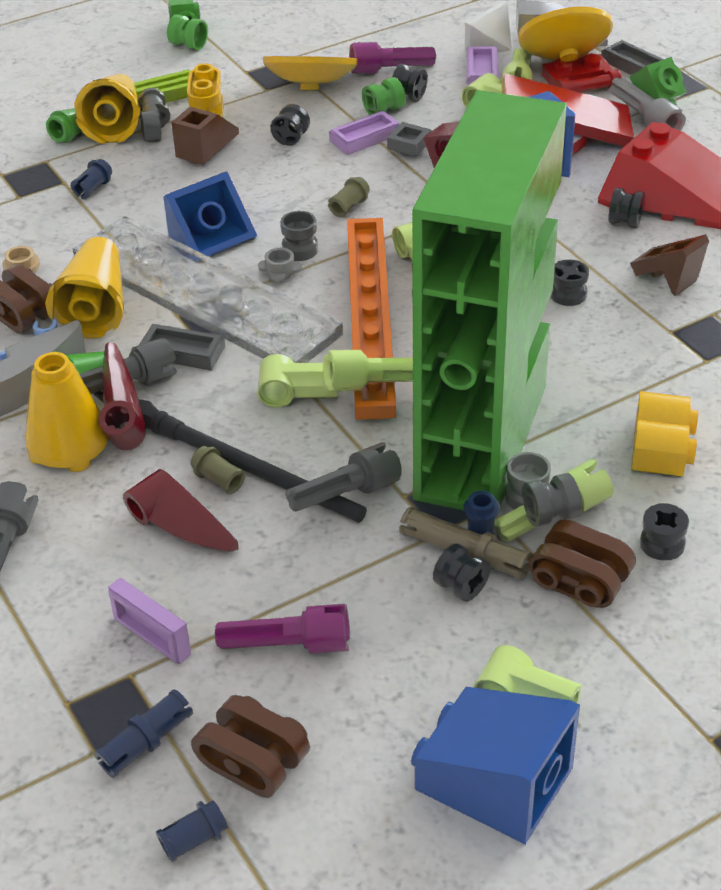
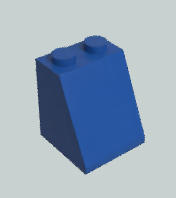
[411,686,580,845]

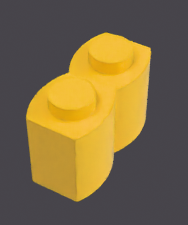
[631,391,698,476]

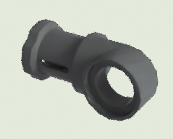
[138,88,171,141]

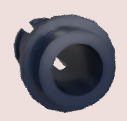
[70,159,112,199]
[464,491,500,535]
[155,800,228,862]

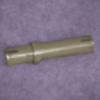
[399,507,533,580]

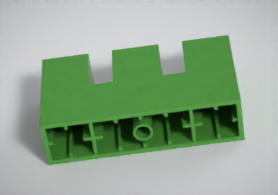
[412,90,567,518]

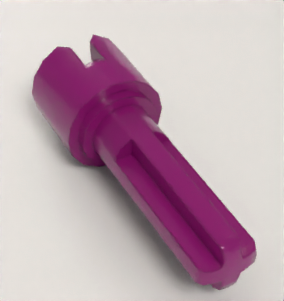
[349,42,436,74]
[214,603,350,654]

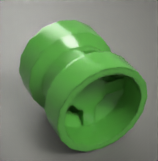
[167,14,208,50]
[362,77,406,115]

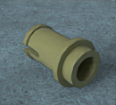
[328,177,370,217]
[190,446,245,494]

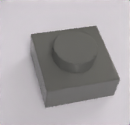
[387,122,432,157]

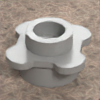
[258,248,302,281]

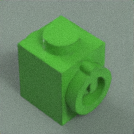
[630,57,687,105]

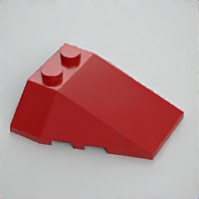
[597,122,721,229]

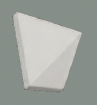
[464,1,512,51]

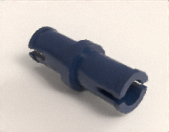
[94,689,193,778]

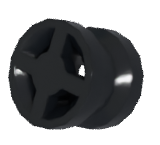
[392,64,428,101]
[270,104,310,146]
[608,187,645,228]
[550,259,589,306]
[640,503,689,560]
[433,543,491,602]

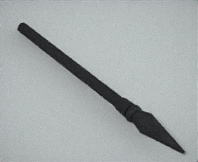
[94,391,367,523]

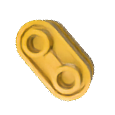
[187,63,224,117]

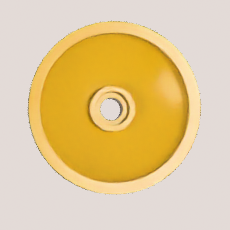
[518,6,613,62]
[263,56,357,90]

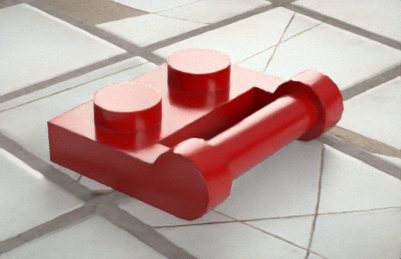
[542,53,622,92]

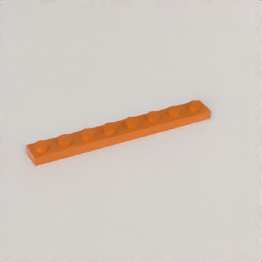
[347,218,396,420]

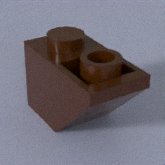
[171,107,239,165]

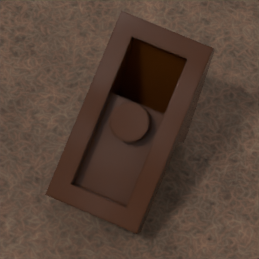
[630,234,709,296]

